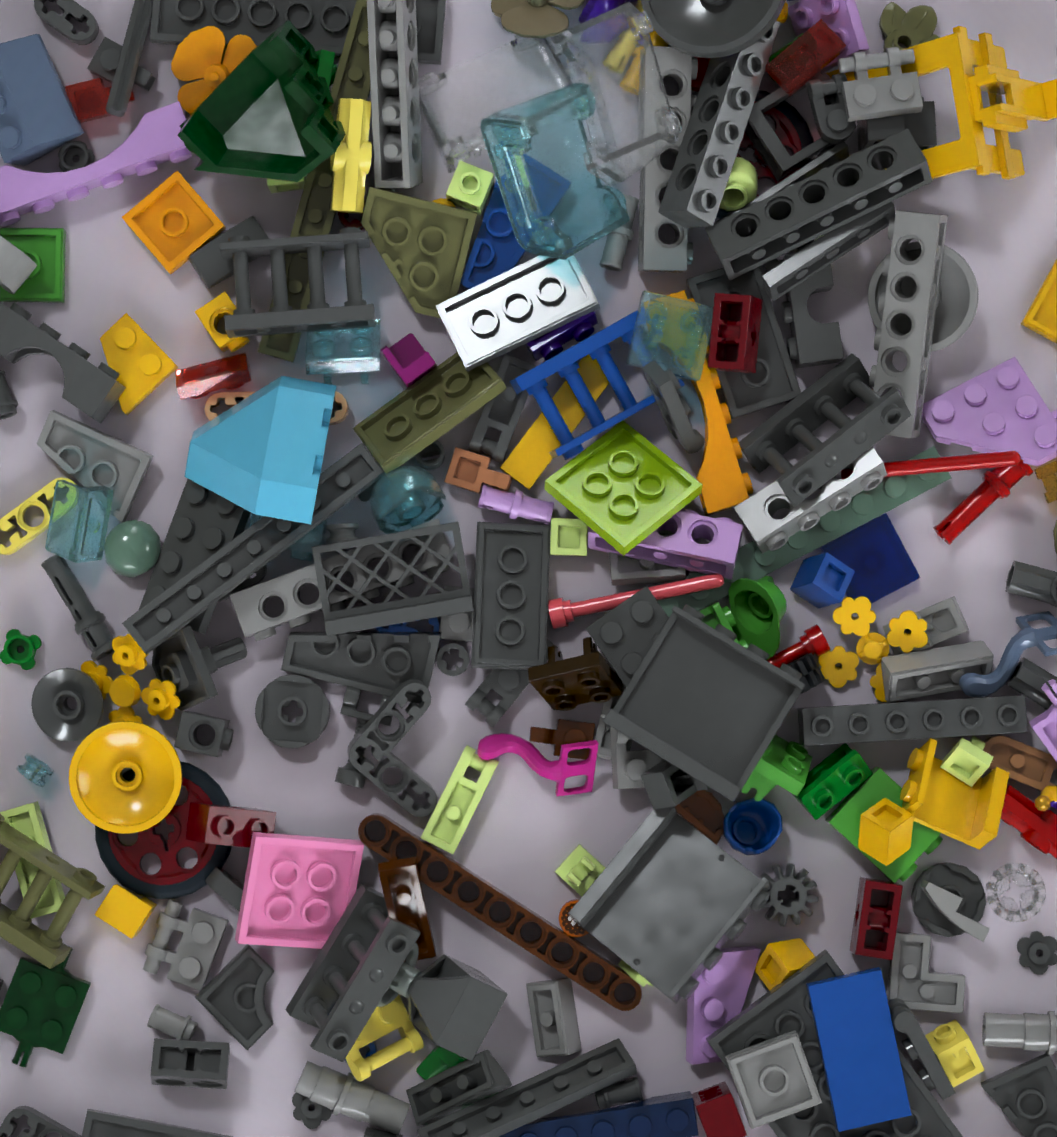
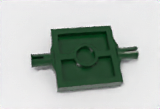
[0,946,91,1067]

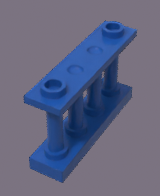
[510,308,685,460]

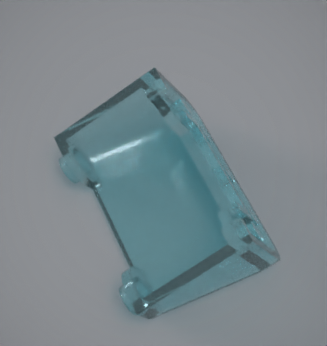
[480,83,630,260]

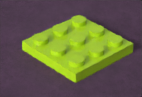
[544,420,703,556]

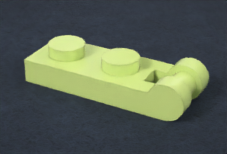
[421,745,499,854]

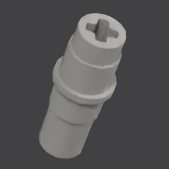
[982,1011,1057,1056]
[294,1061,410,1135]

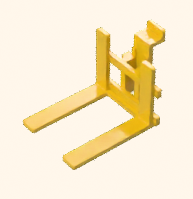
[826,26,1057,180]

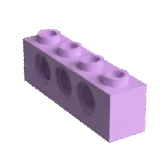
[588,509,743,580]

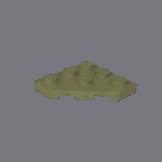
[361,186,477,318]

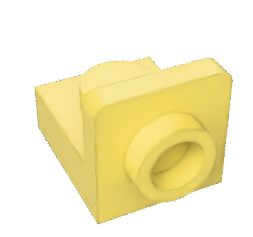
[925,1020,985,1087]

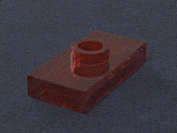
[765,19,846,96]

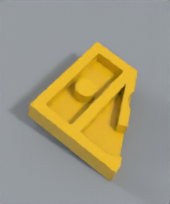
[100,313,178,415]

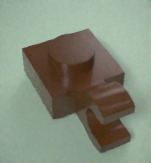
[529,719,595,760]

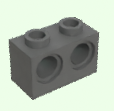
[151,1038,230,1089]

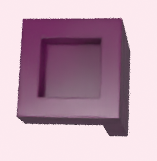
[381,333,437,388]

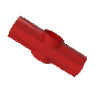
[1001,784,1057,859]

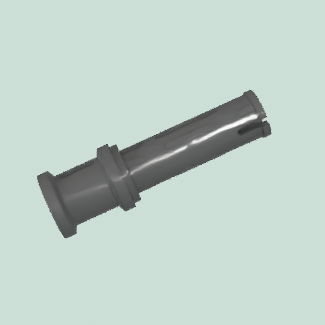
[41,553,114,661]

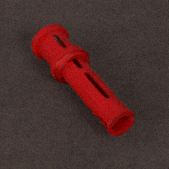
[933,460,1033,545]

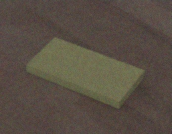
[353,352,507,476]

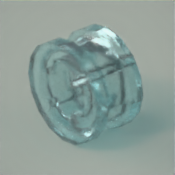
[16,753,54,787]

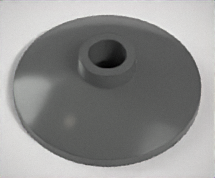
[31,668,104,742]

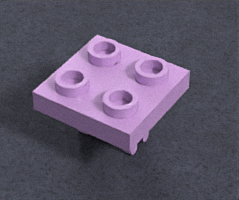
[788,0,869,73]

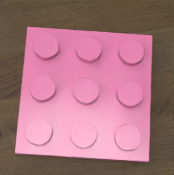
[235,832,364,949]

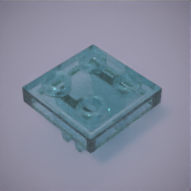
[626,290,713,381]
[305,319,382,385]

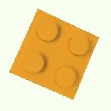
[122,170,226,275]

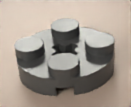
[255,674,330,748]

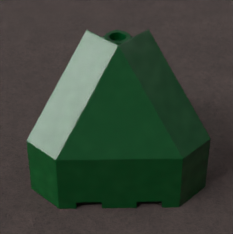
[177,20,345,182]

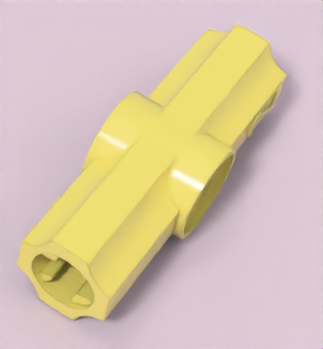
[330,98,372,214]

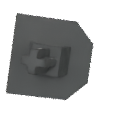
[152,625,247,711]

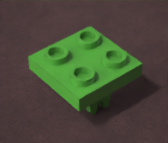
[742,735,813,802]

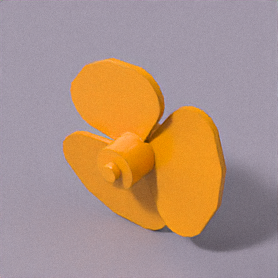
[171,26,257,114]

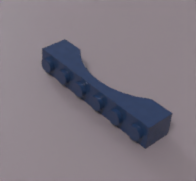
[499,1091,699,1137]

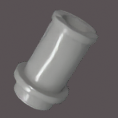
[147,1004,197,1040]

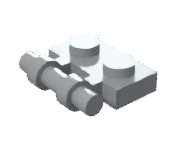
[838,47,923,122]
[143,899,229,991]

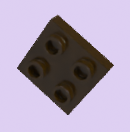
[528,637,623,711]

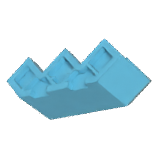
[184,376,336,525]

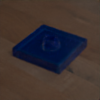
[820,513,921,603]

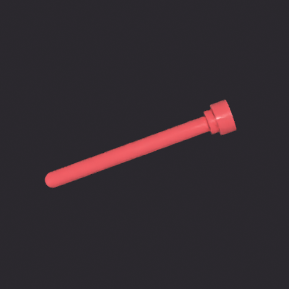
[548,573,724,629]

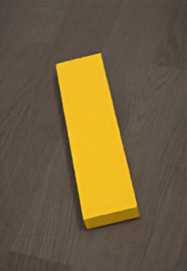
[500,354,610,490]

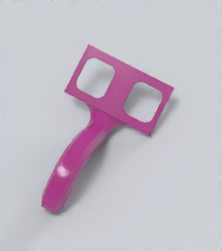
[477,733,598,797]

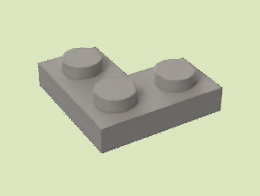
[887,932,965,1013]

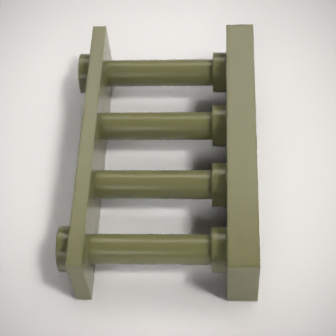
[0,814,106,969]

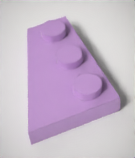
[686,946,761,1065]

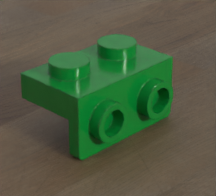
[792,743,873,820]

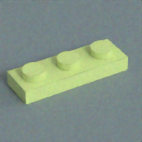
[0,801,65,919]

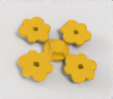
[818,596,928,702]
[81,633,181,724]

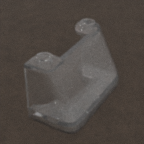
[551,2,682,186]
[419,35,581,173]

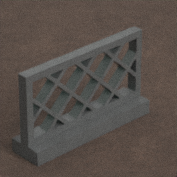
[312,521,474,636]

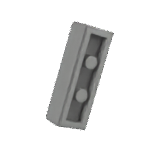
[881,641,994,703]

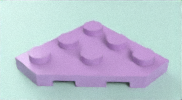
[922,357,1057,467]

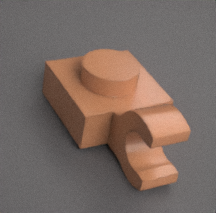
[444,447,513,494]

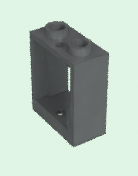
[745,65,857,181]

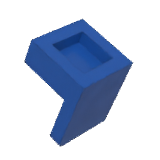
[790,552,855,608]

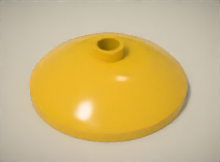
[69,721,182,834]

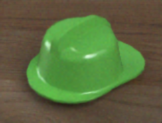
[728,576,787,659]

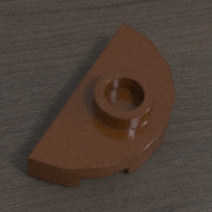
[675,790,725,845]

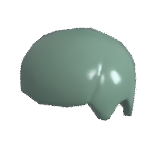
[103,520,161,578]

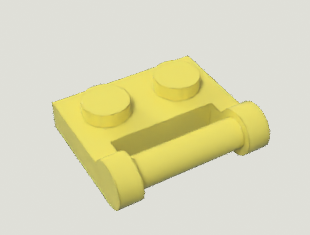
[345,995,424,1082]

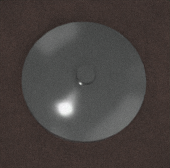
[641,0,785,58]

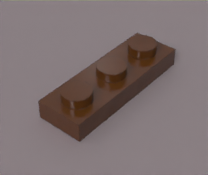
[378,857,436,962]

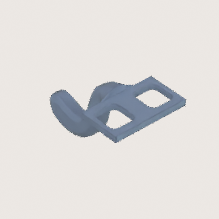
[959,611,1057,697]

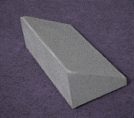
[526,977,581,1057]

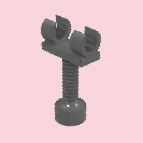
[335,686,396,788]

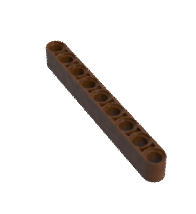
[358,813,642,1011]

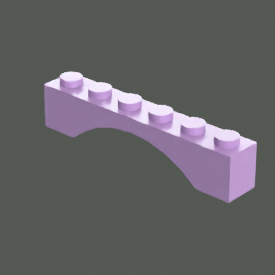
[0,101,192,227]

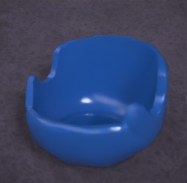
[723,797,782,855]

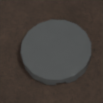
[911,862,986,937]

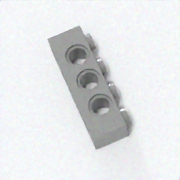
[734,446,888,554]

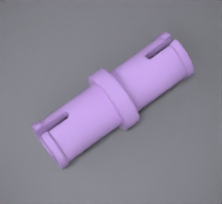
[478,484,554,525]

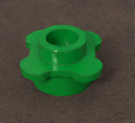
[0,629,42,670]

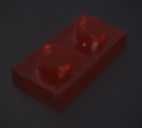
[175,352,252,400]

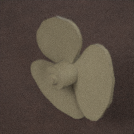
[491,0,585,39]

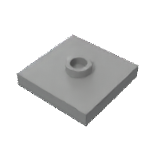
[725,1030,822,1129]

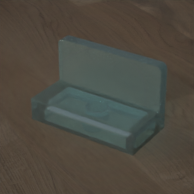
[45,480,114,563]

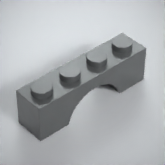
[0,302,126,423]

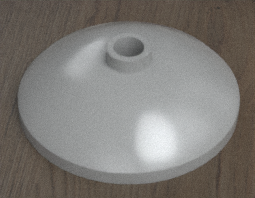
[868,242,978,352]

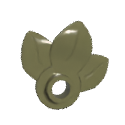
[879,2,940,52]

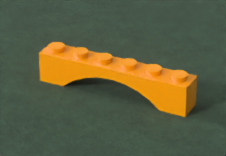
[641,290,753,516]

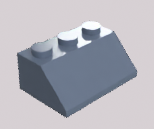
[0,34,84,166]

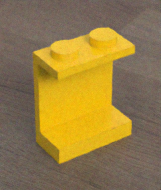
[900,738,1010,850]

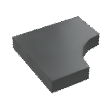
[195,944,274,1050]

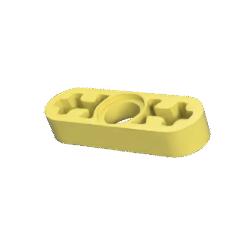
[0,477,82,555]

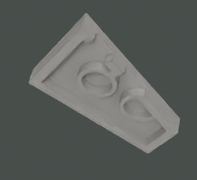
[37,410,153,523]

